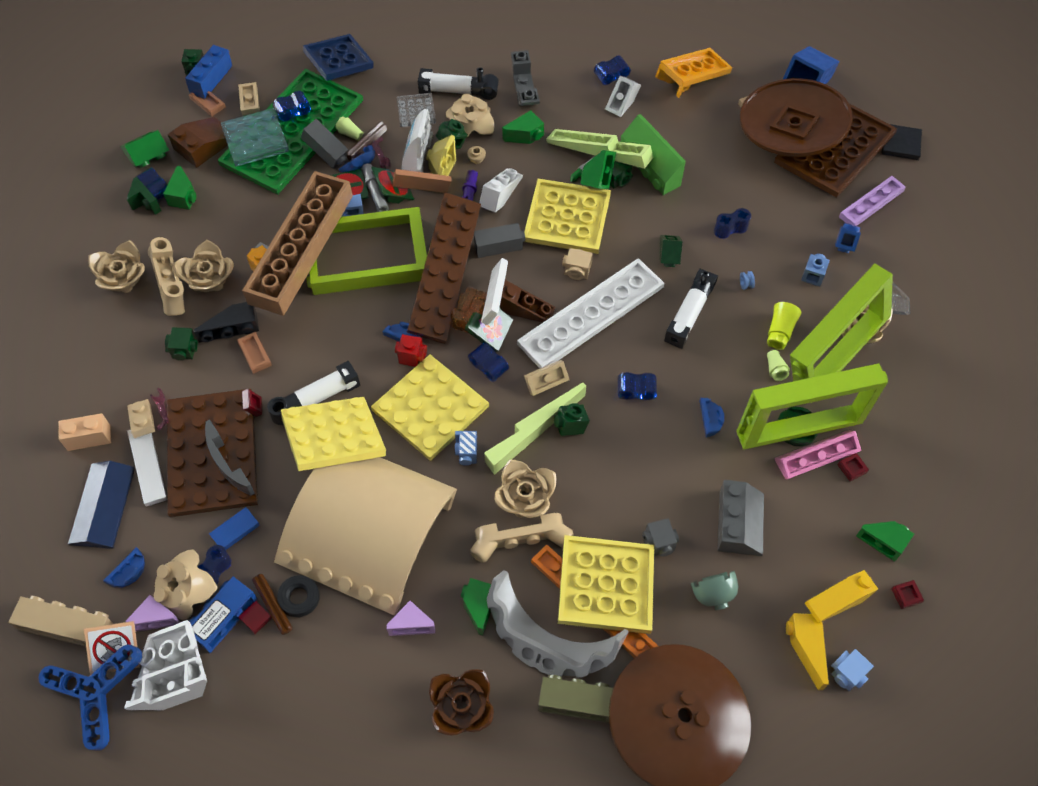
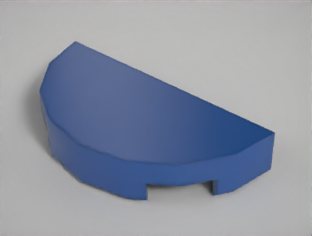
[383,322,420,342]
[700,397,724,438]
[103,547,145,588]

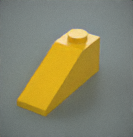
[805,570,878,623]
[786,613,829,690]

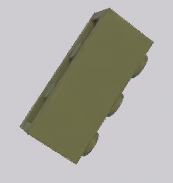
[538,675,613,723]

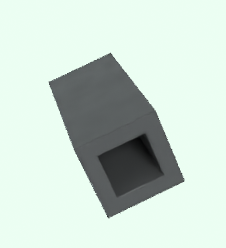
[301,119,348,169]
[473,223,525,258]

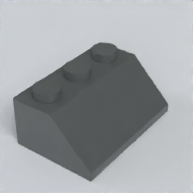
[718,480,764,556]

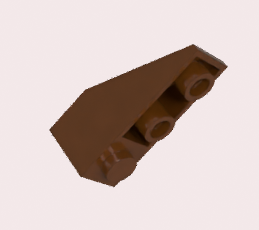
[499,280,555,322]

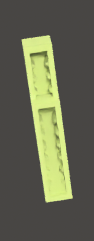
[546,129,653,169]
[484,382,586,475]

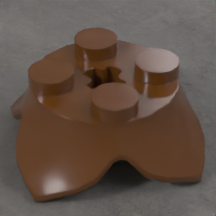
[429,669,494,736]

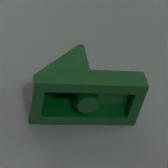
[127,177,161,215]

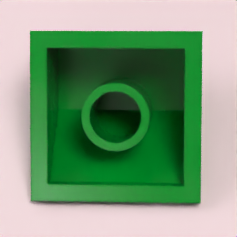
[120,130,169,168]

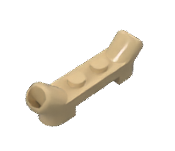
[148,237,185,316]
[470,513,574,563]

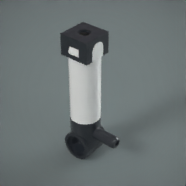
[418,67,499,100]
[664,268,718,349]
[267,360,361,425]

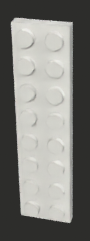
[517,258,664,368]

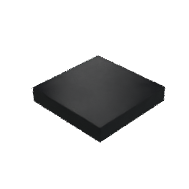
[882,124,922,160]

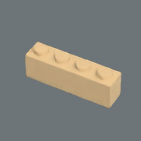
[8,596,114,646]

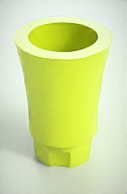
[767,302,802,350]

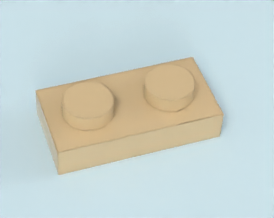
[238,82,260,115]
[524,360,570,396]
[127,399,155,438]

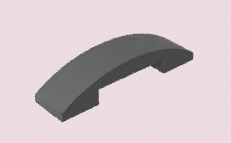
[205,419,255,495]

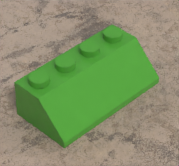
[620,114,686,195]

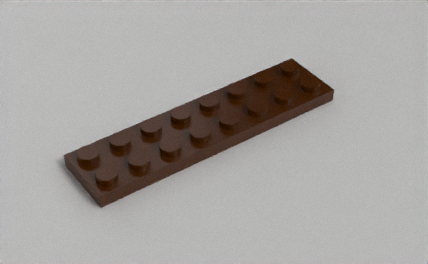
[407,192,481,344]

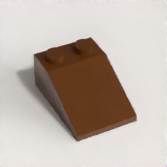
[168,117,238,168]

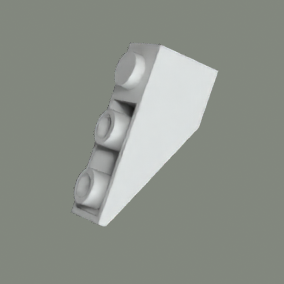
[479,169,523,212]

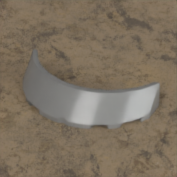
[487,570,629,678]

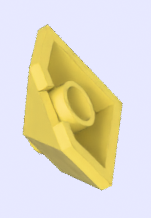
[426,135,456,176]

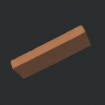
[392,169,451,193]

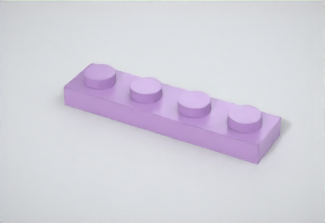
[839,176,906,226]

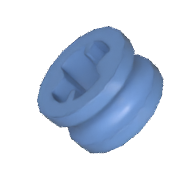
[740,271,755,290]

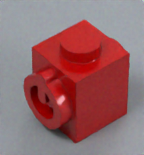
[395,334,427,367]

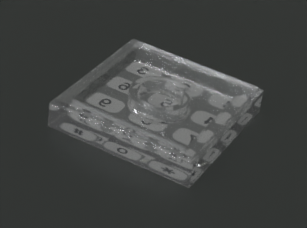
[397,93,436,127]

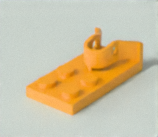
[655,48,733,98]

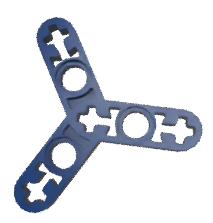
[38,644,142,751]

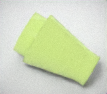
[336,117,364,141]
[767,350,790,381]

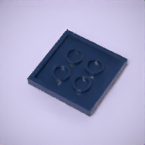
[303,34,374,81]

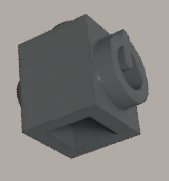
[642,518,679,556]

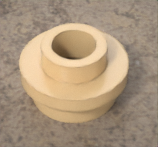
[467,146,486,164]

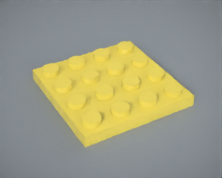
[524,179,611,254]
[371,354,489,461]
[281,397,386,471]
[558,535,654,634]

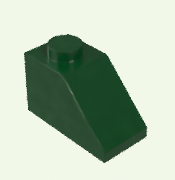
[660,235,683,267]

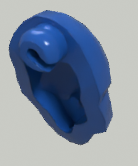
[339,145,375,173]

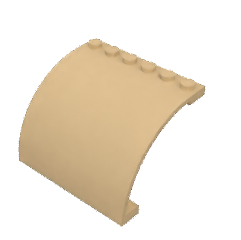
[274,457,457,615]

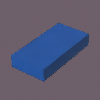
[209,507,260,552]

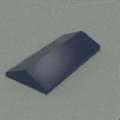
[68,460,135,549]

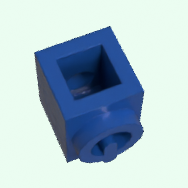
[835,223,861,253]

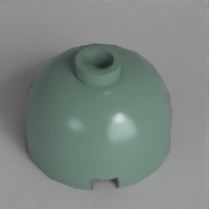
[691,571,739,610]

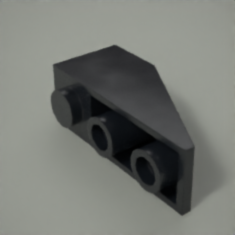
[194,302,259,343]

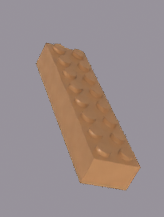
[242,171,353,316]

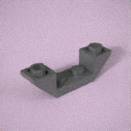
[511,50,540,106]

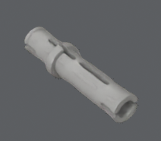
[361,164,389,212]

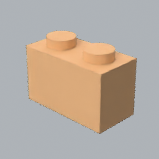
[59,413,111,451]

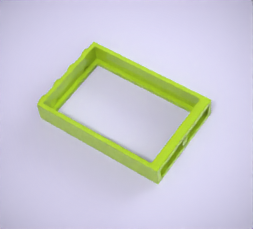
[306,207,427,295]
[790,263,893,403]
[736,363,888,450]

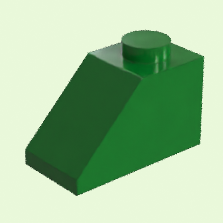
[502,110,544,144]
[580,150,616,189]
[163,165,196,210]
[856,521,914,562]
[461,578,491,636]

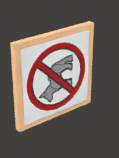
[84,621,140,675]

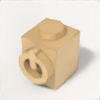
[562,248,593,280]

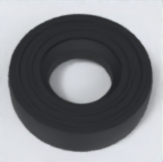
[277,575,320,617]

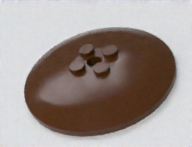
[740,79,853,157]
[609,644,751,786]

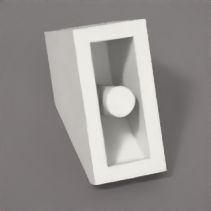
[605,76,641,117]

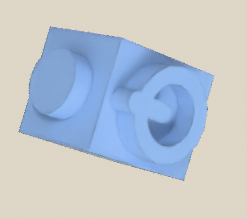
[831,649,874,691]

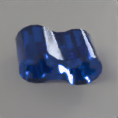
[594,55,631,85]
[273,91,311,122]
[135,167,167,201]
[714,208,751,239]
[468,342,509,382]
[617,372,657,400]
[197,545,231,586]

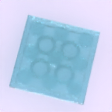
[220,108,289,167]

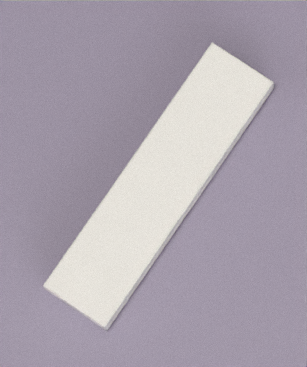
[481,258,508,325]
[127,430,168,507]

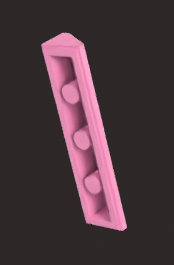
[775,430,862,479]

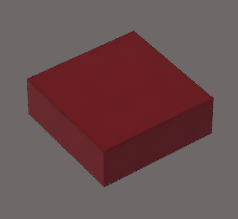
[242,389,262,417]
[837,453,869,482]
[891,580,925,610]
[239,601,272,634]

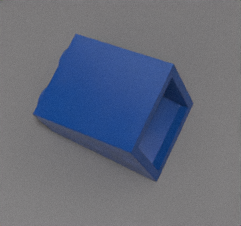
[782,46,840,84]

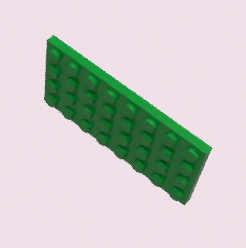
[217,68,363,195]

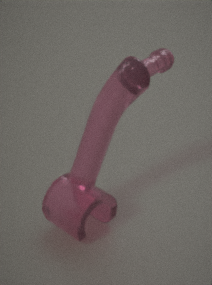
[372,137,391,169]
[150,388,169,430]

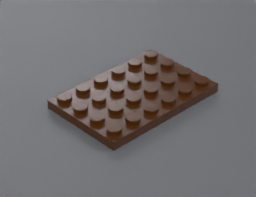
[774,103,897,198]
[167,389,258,517]

